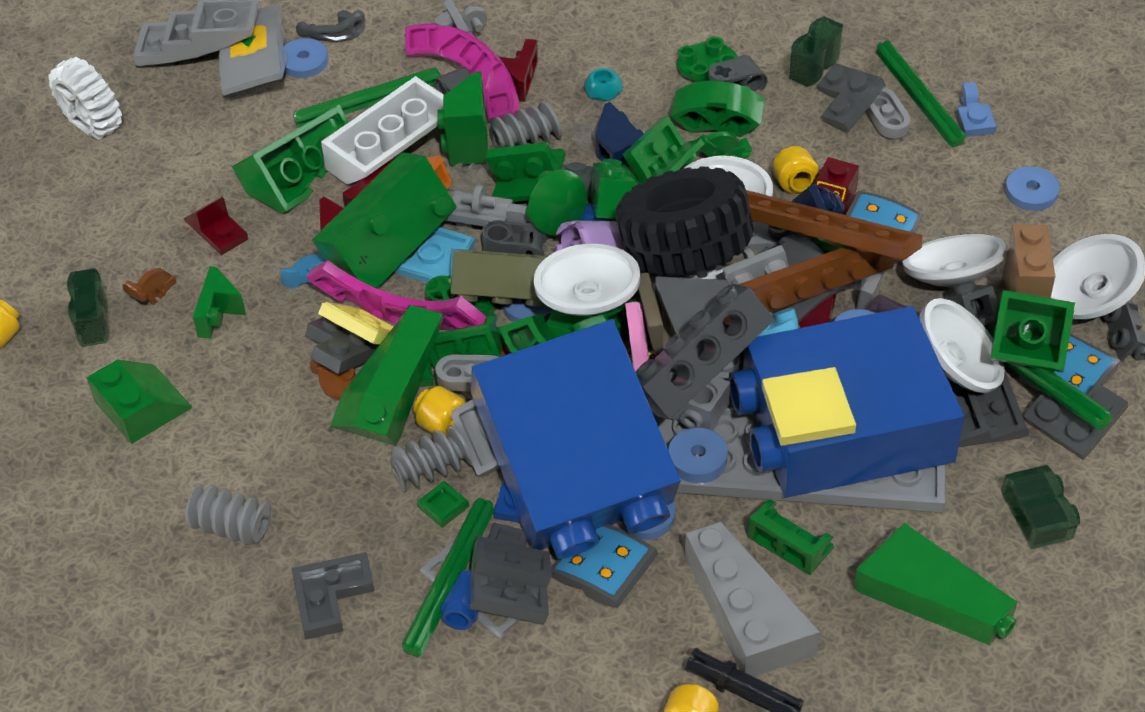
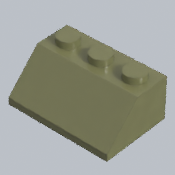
[450,249,548,307]

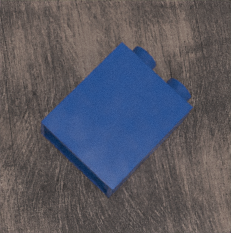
[729,306,965,498]
[471,319,681,559]

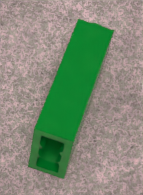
[854,523,1017,645]

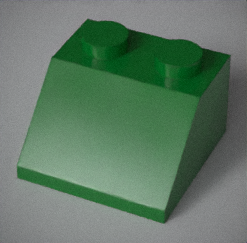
[437,71,488,165]
[589,159,641,219]
[990,290,1075,373]
[86,359,192,444]

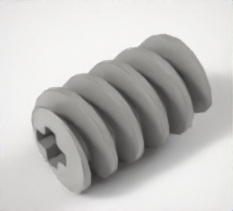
[490,102,562,148]
[390,425,472,493]
[185,484,271,545]

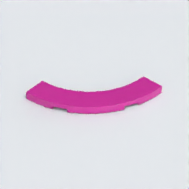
[405,24,520,123]
[306,260,487,330]

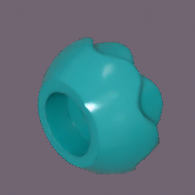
[584,68,623,101]

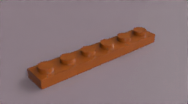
[746,190,923,261]
[723,246,894,326]

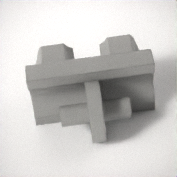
[434,0,488,35]
[447,185,513,229]
[722,245,789,285]

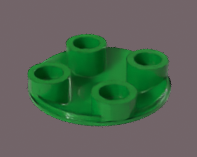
[677,37,738,82]
[525,169,587,235]

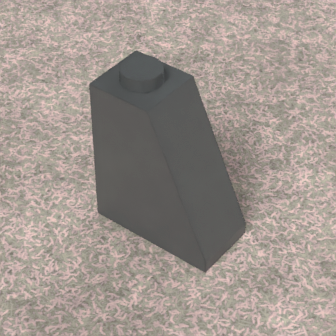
[655,277,728,371]

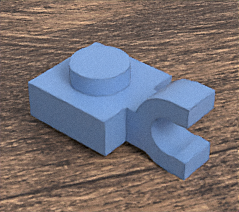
[956,82,997,136]

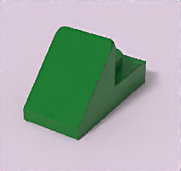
[193,266,246,339]

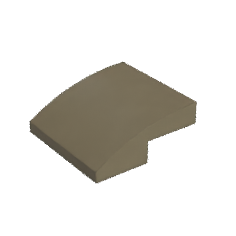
[637,273,673,356]

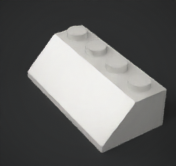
[321,76,444,185]

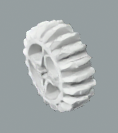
[49,57,122,140]

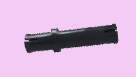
[685,648,804,712]

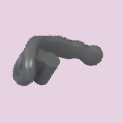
[296,10,365,43]

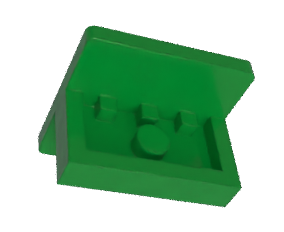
[622,116,704,184]
[485,142,566,203]

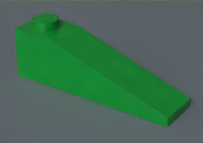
[231,105,349,214]
[330,305,444,446]

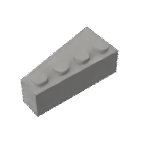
[685,522,820,677]

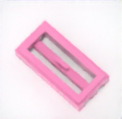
[625,302,649,375]

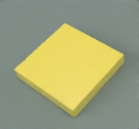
[318,302,394,344]
[761,367,856,446]

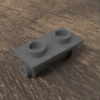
[1103,299,1145,361]

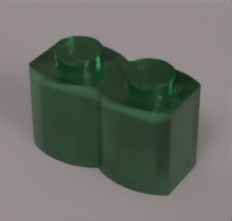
[789,16,843,87]
[67,268,110,347]
[1001,465,1080,550]

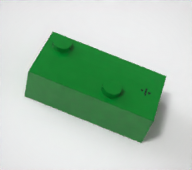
[312,152,457,288]

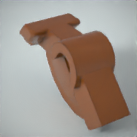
[123,268,176,305]
[309,360,356,401]

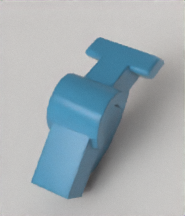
[280,254,326,289]

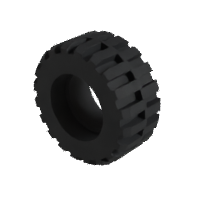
[615,166,754,277]

